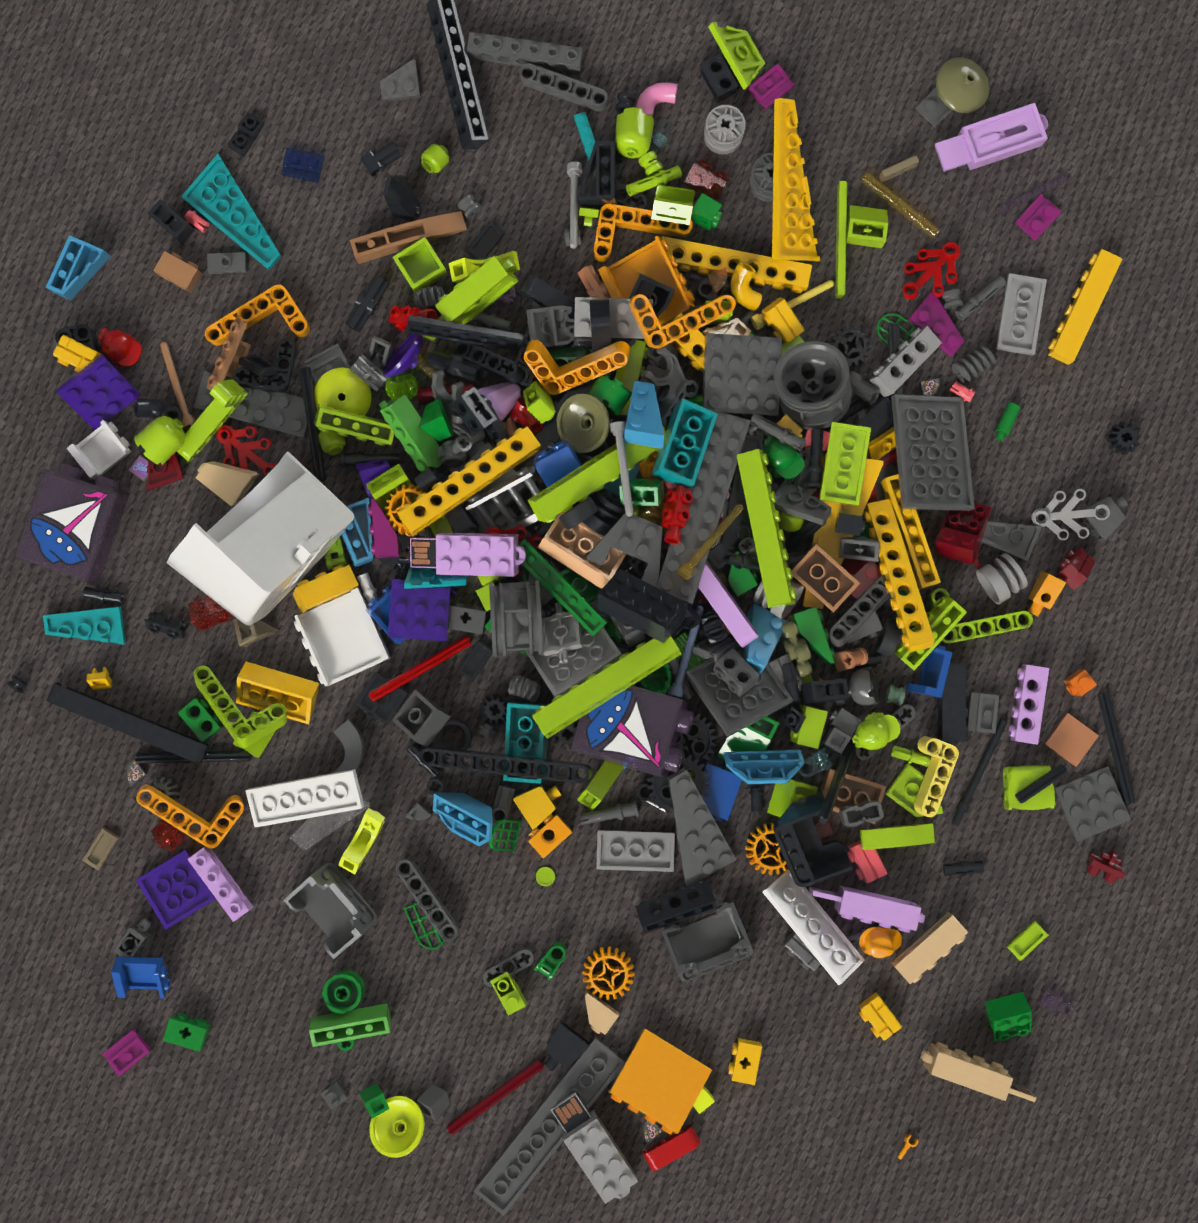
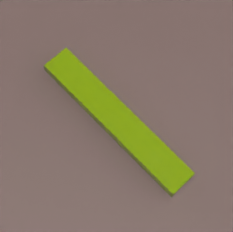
[835,181,847,299]

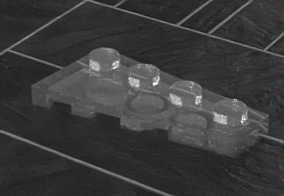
[291,797,371,851]

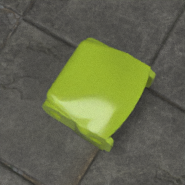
[1003,765,1055,810]

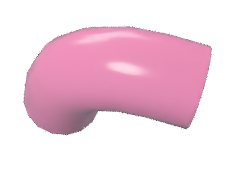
[635,82,678,116]

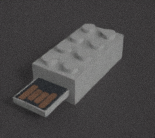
[550,1092,638,1204]

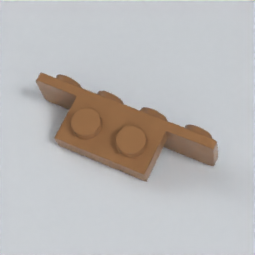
[207,318,251,390]

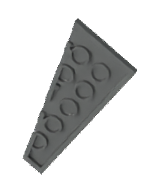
[668,767,736,888]

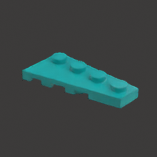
[43,606,126,645]

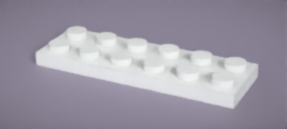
[246,769,364,827]
[763,869,865,985]

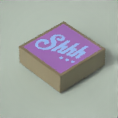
[129,455,148,482]

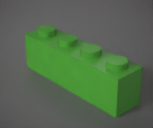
[380,395,441,473]
[309,1004,391,1047]

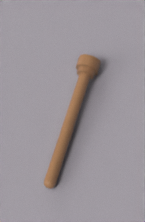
[160,342,195,430]

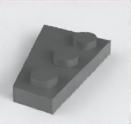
[774,478,832,525]

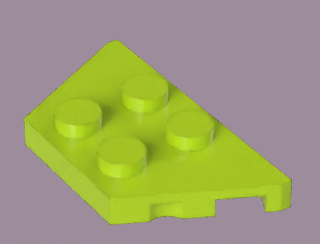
[708,22,765,90]

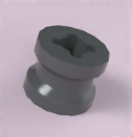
[458,194,482,219]
[564,226,581,246]
[942,289,963,310]

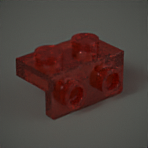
[684,160,730,201]
[188,596,234,631]

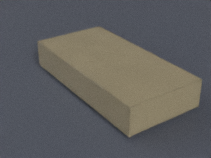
[879,156,919,182]
[82,827,120,870]

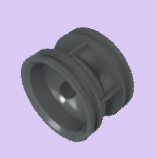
[774,341,852,430]
[489,580,543,658]

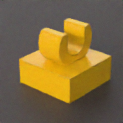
[86,667,112,690]

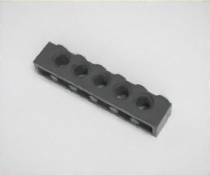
[467,32,583,75]

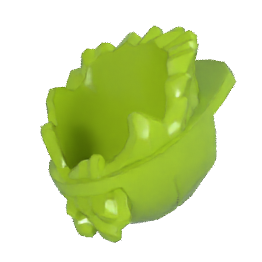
[852,712,900,750]

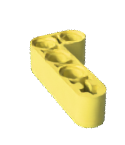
[914,736,959,817]

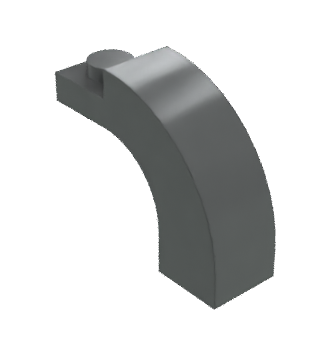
[333,719,365,773]

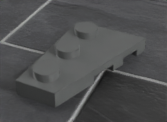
[981,522,1042,562]

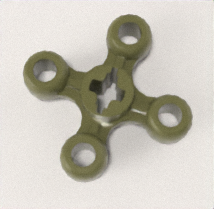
[781,621,812,677]

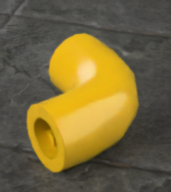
[730,262,762,312]

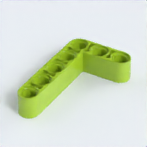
[177,379,248,462]
[928,588,1033,644]
[194,666,287,747]

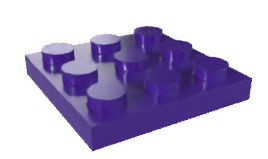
[56,354,141,430]
[388,579,450,641]
[136,849,216,930]

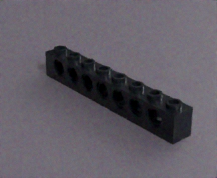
[427,0,489,150]

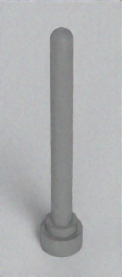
[567,162,582,249]
[610,421,634,517]

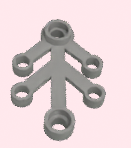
[1032,488,1110,540]

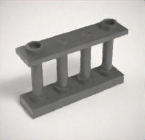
[465,465,540,531]

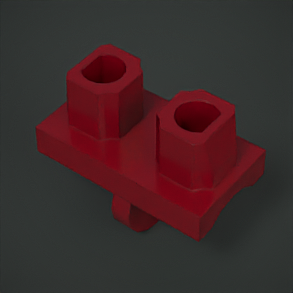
[1087,850,1126,884]

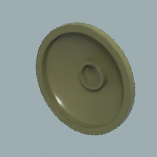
[936,57,990,113]
[557,394,610,453]

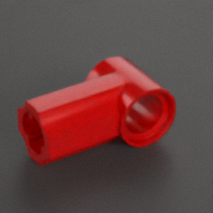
[510,398,543,435]

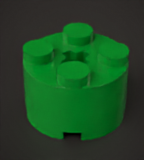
[587,374,632,416]
[322,970,365,1014]

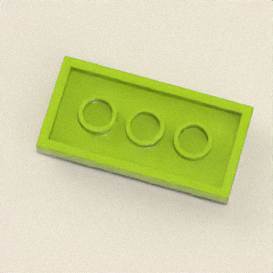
[819,422,871,506]

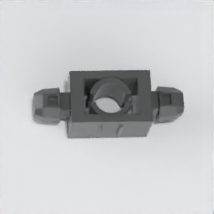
[113,918,151,965]

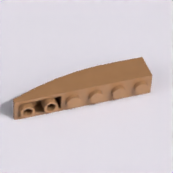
[350,211,467,264]

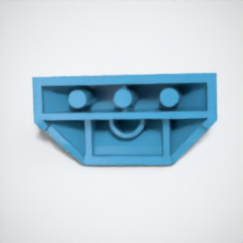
[724,750,804,784]
[433,792,493,846]

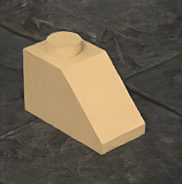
[585,989,619,1035]

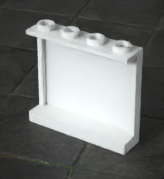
[294,588,391,686]

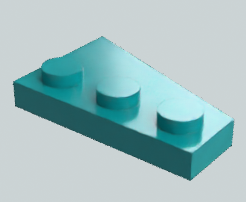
[404,564,468,589]

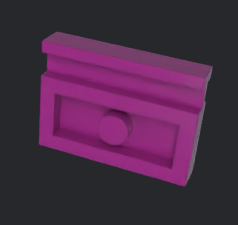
[748,64,795,111]
[1015,194,1062,241]
[102,1028,152,1076]

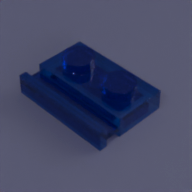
[281,147,324,183]

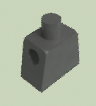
[1081,497,1128,542]

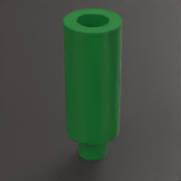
[995,402,1021,441]

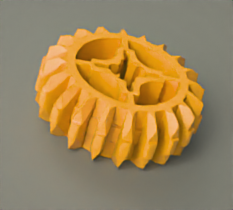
[384,484,436,536]
[745,823,787,876]
[582,946,635,1000]

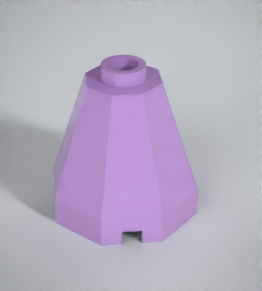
[477,381,521,423]

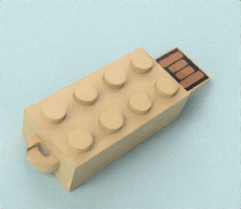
[920,1042,1036,1102]

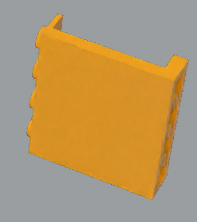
[598,236,695,325]
[608,1029,712,1135]

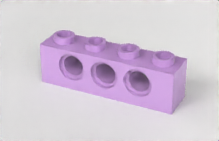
[1008,664,1049,745]
[188,847,253,922]

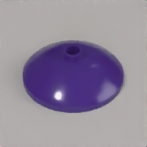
[383,333,423,377]

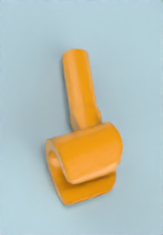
[897,1134,918,1160]

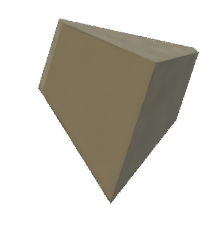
[233,619,279,647]

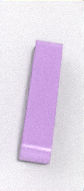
[699,561,759,647]

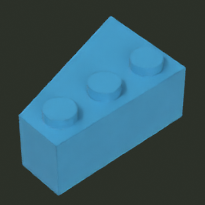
[46,235,111,300]
[624,381,664,449]
[341,498,373,568]
[742,603,788,675]

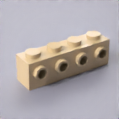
[891,912,968,984]

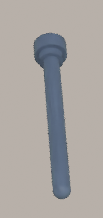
[668,606,704,697]

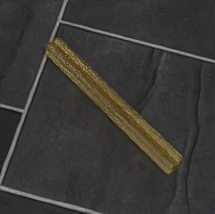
[861,173,939,238]

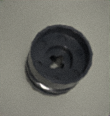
[583,488,625,536]

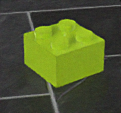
[393,237,448,293]

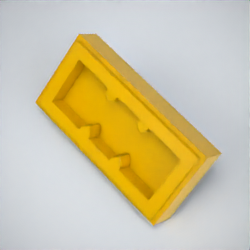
[867,427,896,460]

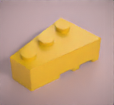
[293,564,359,614]

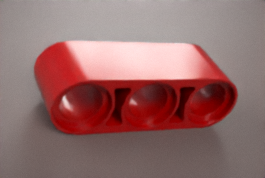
[643,1125,701,1171]

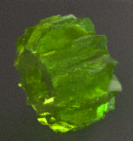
[385,372,418,400]

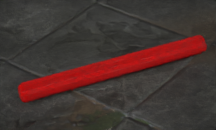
[368,636,471,702]

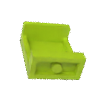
[651,185,695,225]
[366,464,417,521]

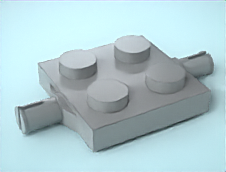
[542,602,583,664]

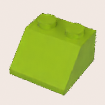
[767,779,818,817]

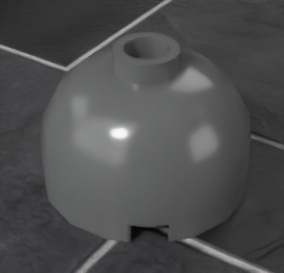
[847,667,879,706]

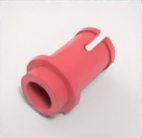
[184,210,210,233]
[949,381,976,402]

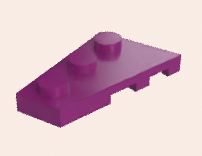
[908,292,964,357]

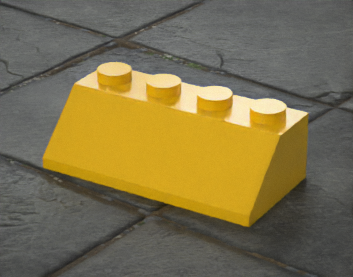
[236,662,319,724]

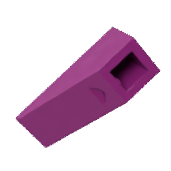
[368,499,401,558]

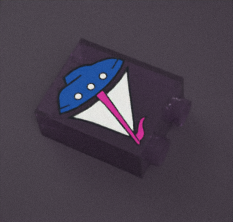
[14,463,129,583]
[571,685,694,778]

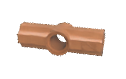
[578,265,611,298]

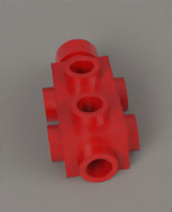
[388,305,438,331]
[661,485,693,545]

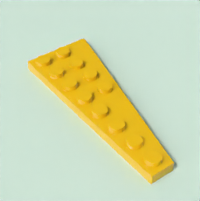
[772,98,820,262]
[803,453,883,609]

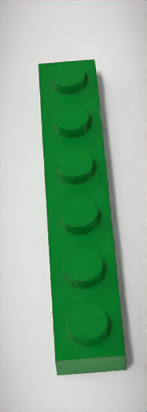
[518,539,608,636]

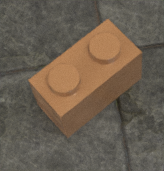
[153,251,202,293]

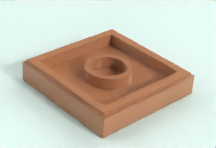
[1044,713,1099,767]

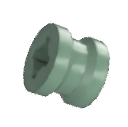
[885,684,906,706]

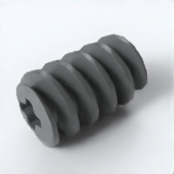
[952,345,996,384]

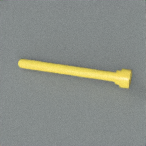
[750,280,834,331]

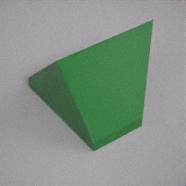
[419,399,454,442]

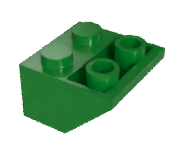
[727,551,759,597]
[985,992,1032,1042]

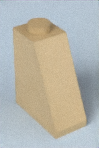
[196,461,259,506]

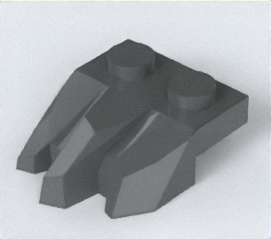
[526,305,575,347]

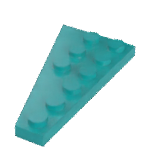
[181,154,281,271]

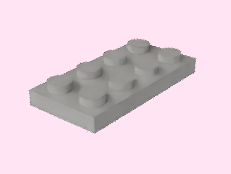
[995,273,1047,356]
[574,297,653,339]
[596,830,675,872]

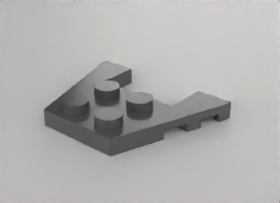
[586,512,662,587]

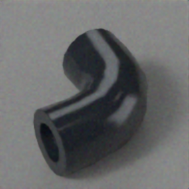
[134,398,182,421]

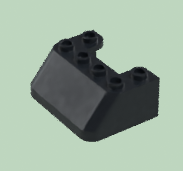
[773,791,853,887]

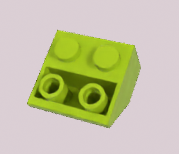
[846,205,888,248]

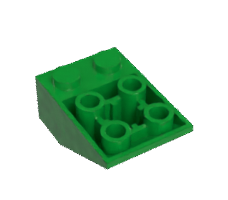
[790,607,835,664]
[717,716,779,760]

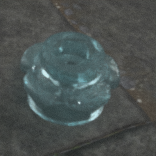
[651,131,669,148]

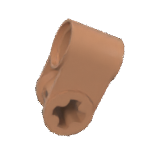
[834,647,868,672]

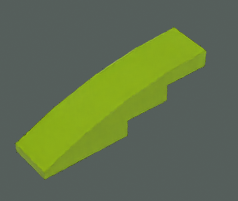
[860,823,935,850]

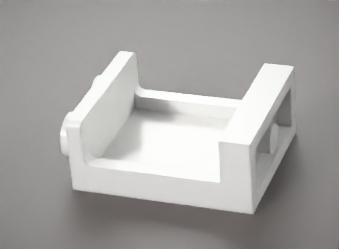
[67,420,131,480]

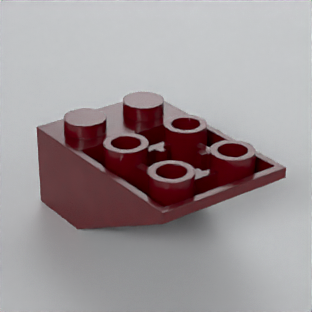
[935,503,992,565]

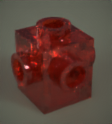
[151,819,186,852]

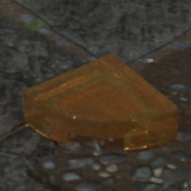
[707,267,727,294]

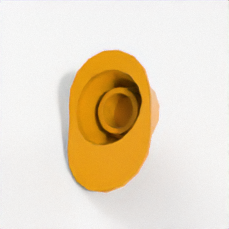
[859,927,902,958]

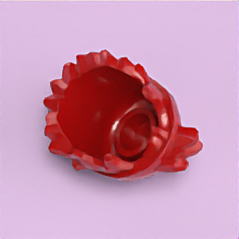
[98,328,143,368]

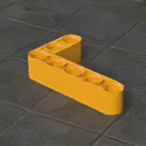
[594,204,693,262]
[205,285,310,346]
[629,294,736,349]
[524,340,630,395]
[137,784,244,848]

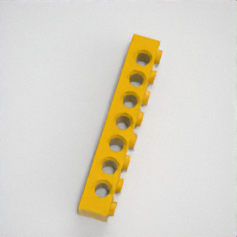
[662,236,812,293]
[398,426,541,536]
[863,499,935,652]

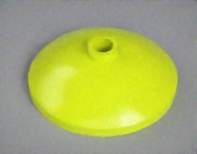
[314,368,372,416]
[370,1096,425,1158]

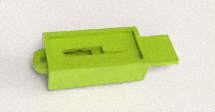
[423,256,519,341]

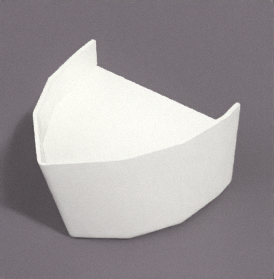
[167,452,354,625]

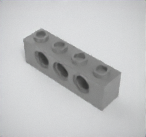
[870,326,942,397]

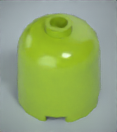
[615,107,654,159]
[134,416,185,465]

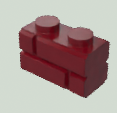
[1058,547,1095,589]

